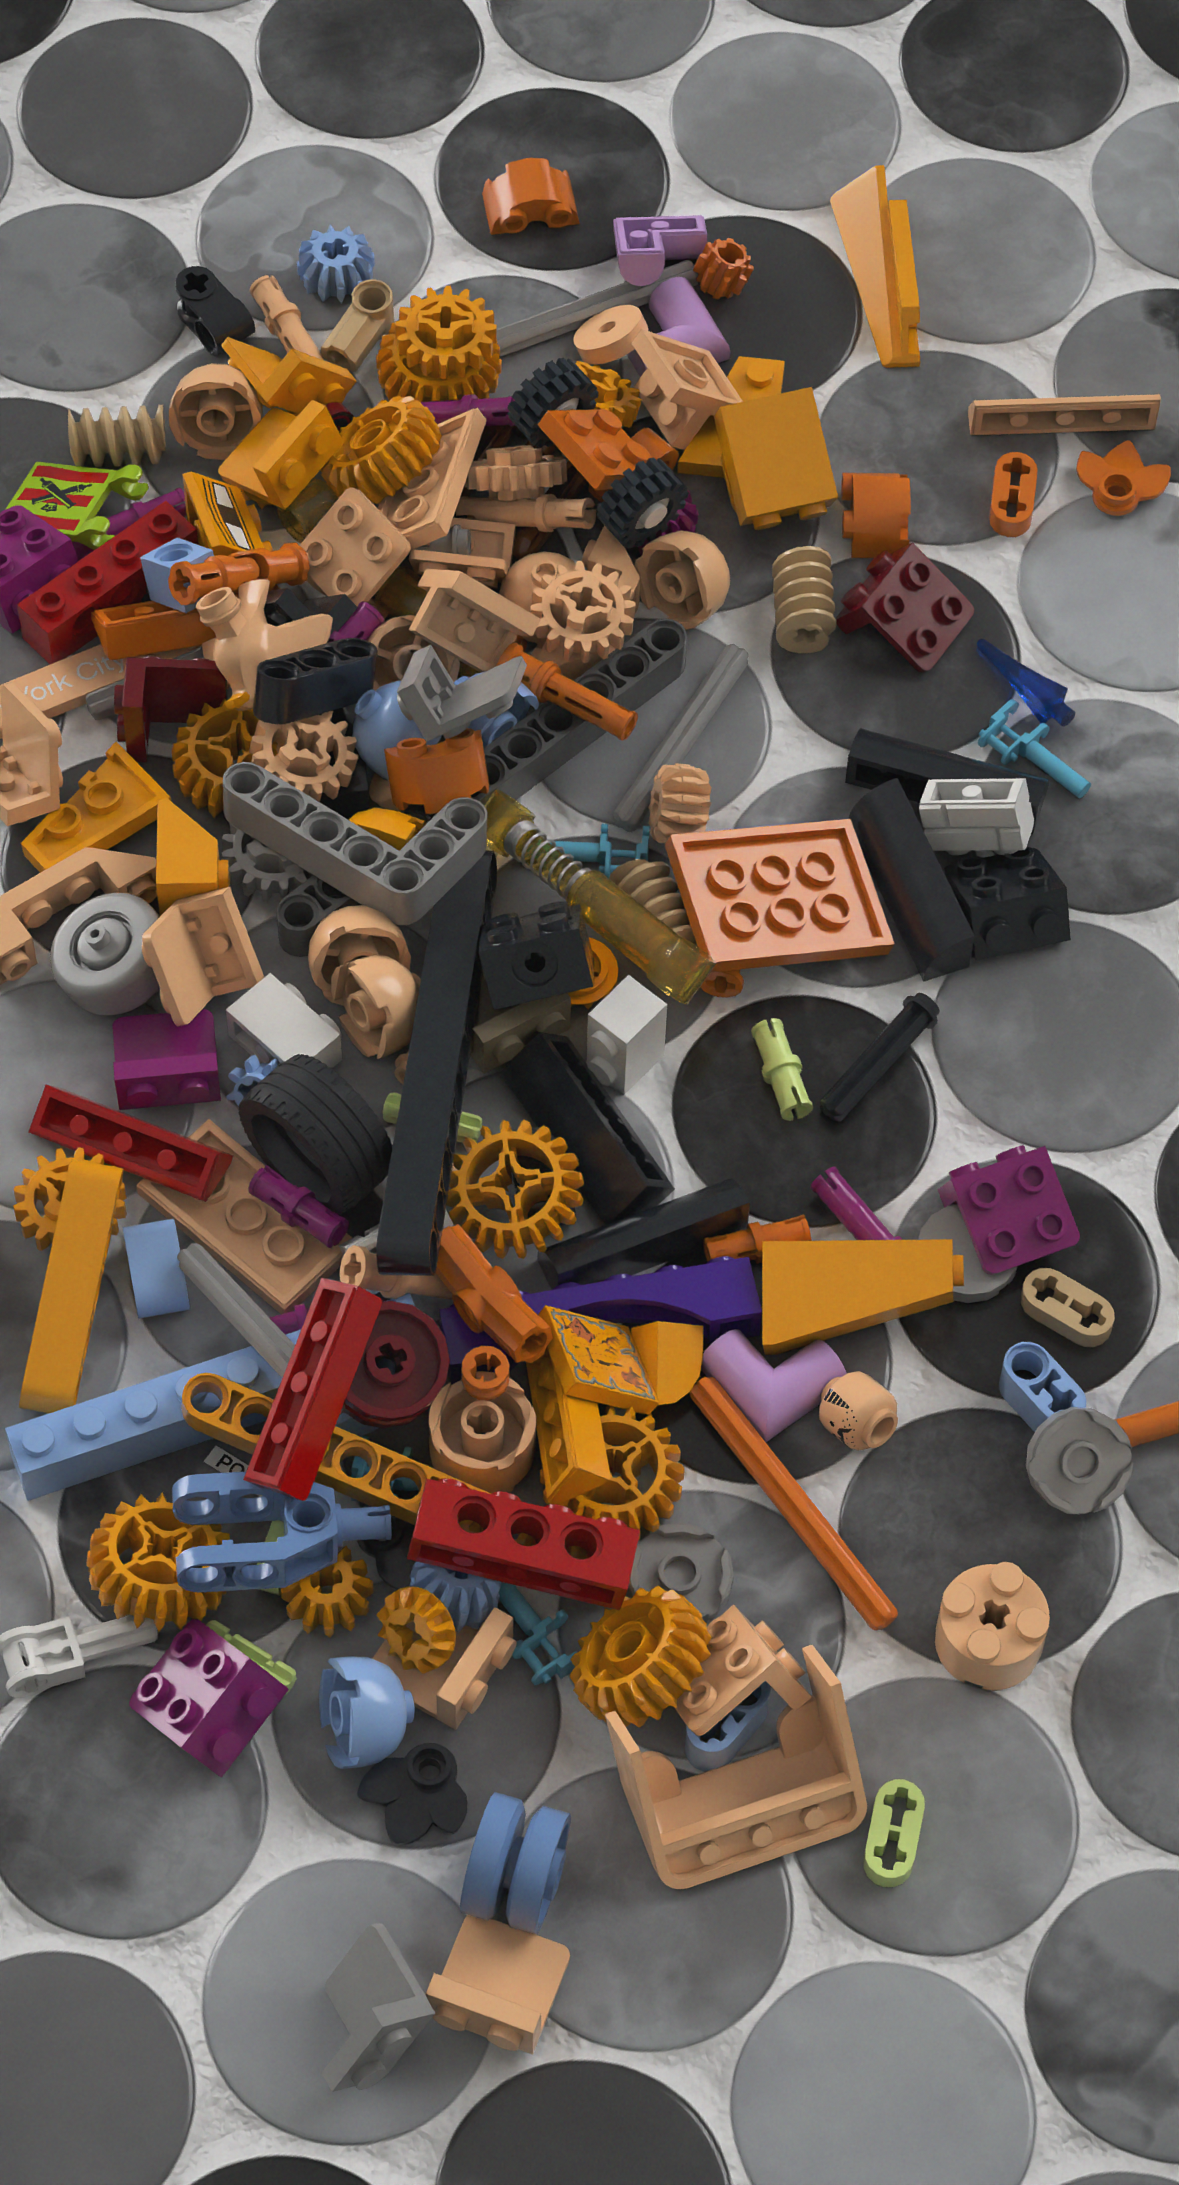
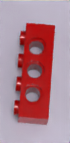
[17,501,198,664]
[407,1478,640,1610]

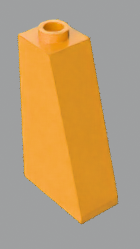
[762,1239,964,1355]

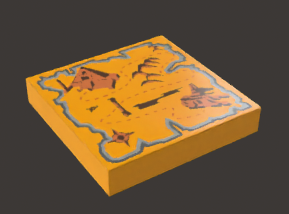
[538,1305,659,1415]

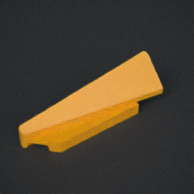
[830,165,920,368]

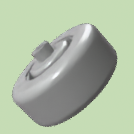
[50,893,160,1015]

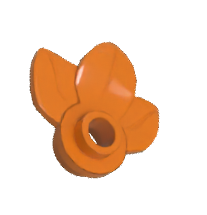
[1076,440,1171,516]

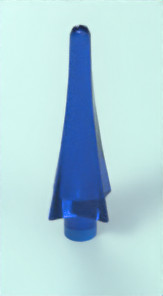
[977,639,1075,726]

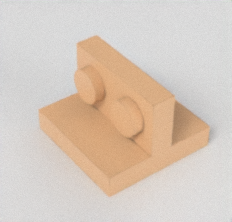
[631,329,743,450]
[409,569,541,673]

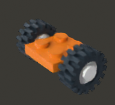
[507,358,689,548]

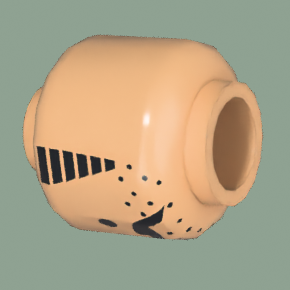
[819,1371,898,1451]

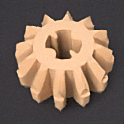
[648,763,712,844]

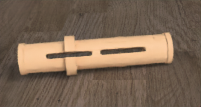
[250,275,325,361]
[456,494,596,532]

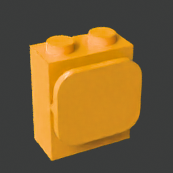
[714,387,838,530]

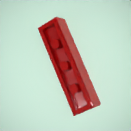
[28,1085,234,1202]
[243,1278,382,1501]

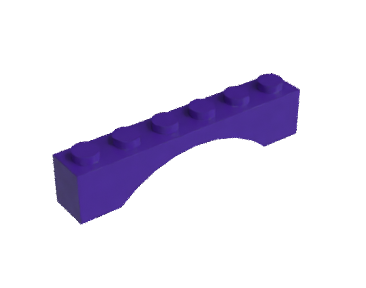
[439,1256,762,1385]

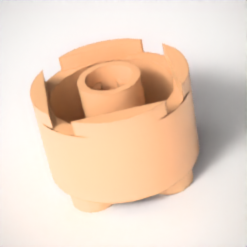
[429,1371,536,1493]
[935,1562,1050,1691]

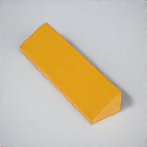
[526,1347,611,1505]

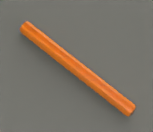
[690,1377,898,1631]

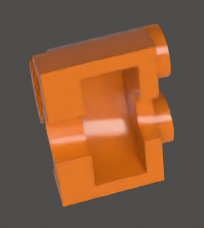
[482,158,580,235]
[841,473,911,558]
[384,728,489,814]

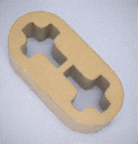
[1021,1268,1115,1347]

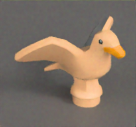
[196,579,333,711]

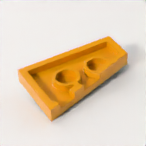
[677,356,785,478]
[21,741,172,873]

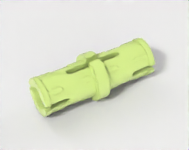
[751,1018,813,1121]

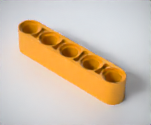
[19,1159,124,1413]

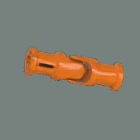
[168,542,310,605]

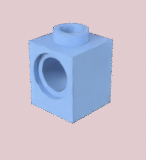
[140,538,214,613]

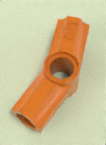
[436,1224,553,1364]

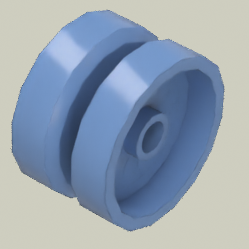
[460,1792,571,1935]

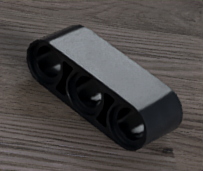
[253,638,378,724]

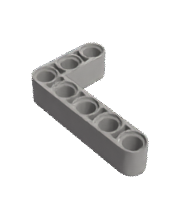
[223,762,487,925]

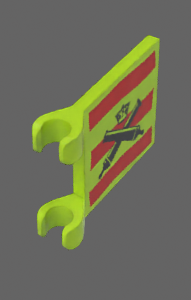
[5,462,149,550]

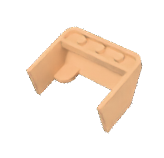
[605,1645,867,1889]

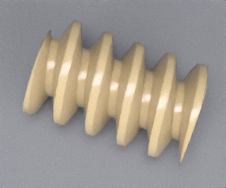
[68,405,166,467]
[772,546,836,653]
[608,859,696,970]

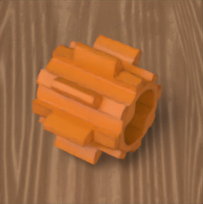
[693,238,754,299]

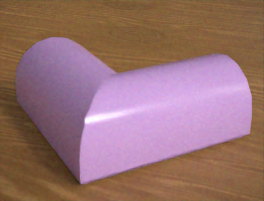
[613,215,707,286]
[627,277,731,377]
[701,1329,847,1442]

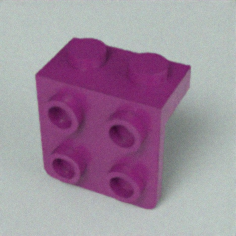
[0,505,79,634]
[112,1009,221,1110]
[938,1145,1080,1275]
[129,1619,289,1778]

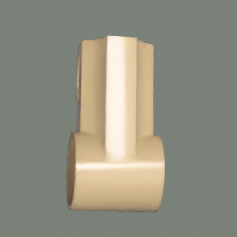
[321,279,395,372]

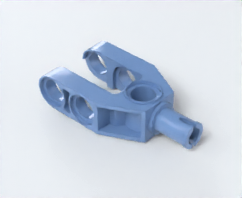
[172,1472,392,1592]

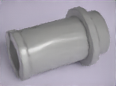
[414,525,471,555]

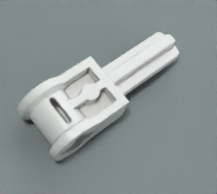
[0,1615,158,1698]

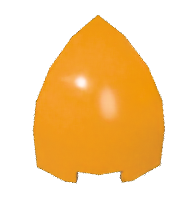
[348,808,426,851]
[631,1321,703,1405]

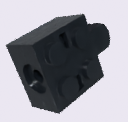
[479,901,594,1010]

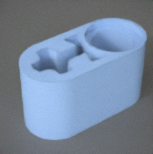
[122,1218,190,1319]
[999,1342,1086,1432]
[685,1681,770,1772]

